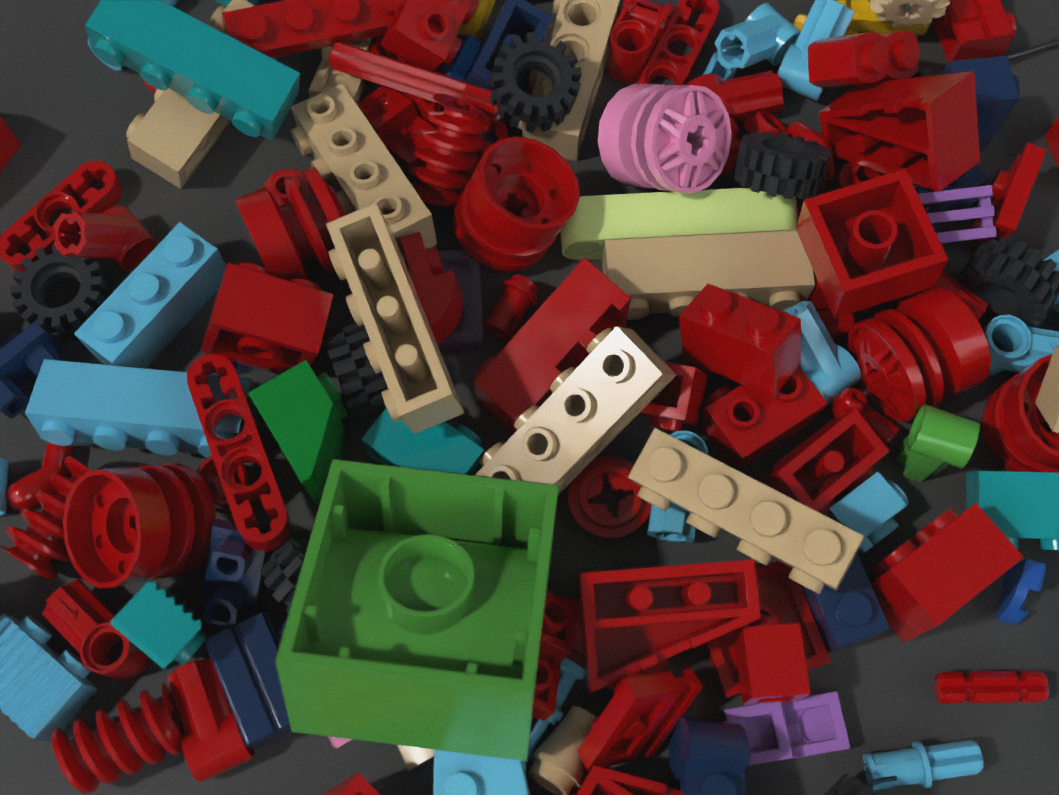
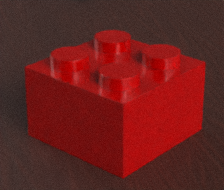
[796,168,949,318]
[200,263,333,375]
[868,503,1024,643]

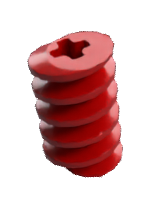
[409,93,491,206]
[0,457,91,580]
[51,682,185,794]

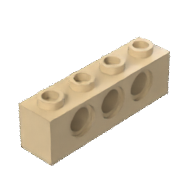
[518,0,623,162]

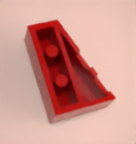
[819,71,980,192]
[474,257,631,434]
[577,559,761,693]

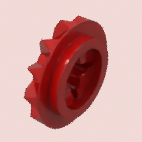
[568,456,651,540]

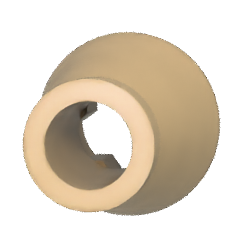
[528,706,596,795]

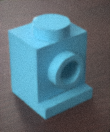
[824,472,908,557]

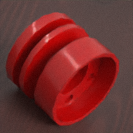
[453,136,580,272]
[235,166,346,281]
[848,286,991,422]
[982,354,1059,473]
[63,463,216,588]

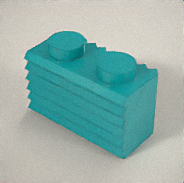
[110,579,206,669]

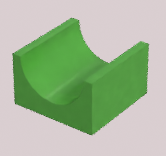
[275,459,559,761]

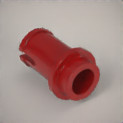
[483,274,539,341]

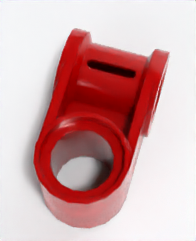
[607,0,675,83]

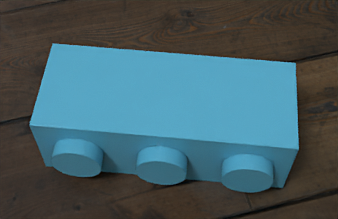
[74,222,226,369]

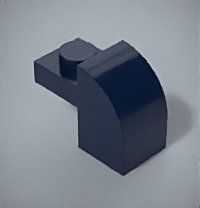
[668,717,751,795]

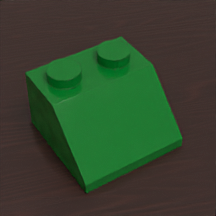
[248,360,349,508]

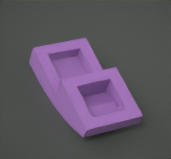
[725,691,851,766]

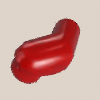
[831,388,900,446]
[6,443,73,510]

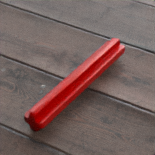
[329,42,502,122]

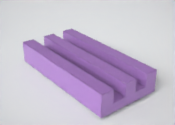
[918,185,997,244]

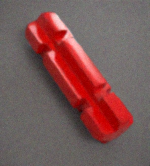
[934,670,1050,704]

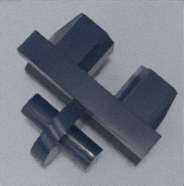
[0,321,64,419]
[200,519,269,628]

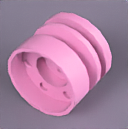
[598,84,732,193]

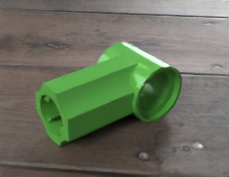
[895,404,980,482]

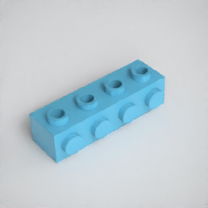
[25,359,258,458]

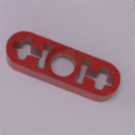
[0,161,123,273]

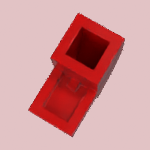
[400,231,463,345]

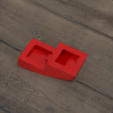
[357,85,437,173]

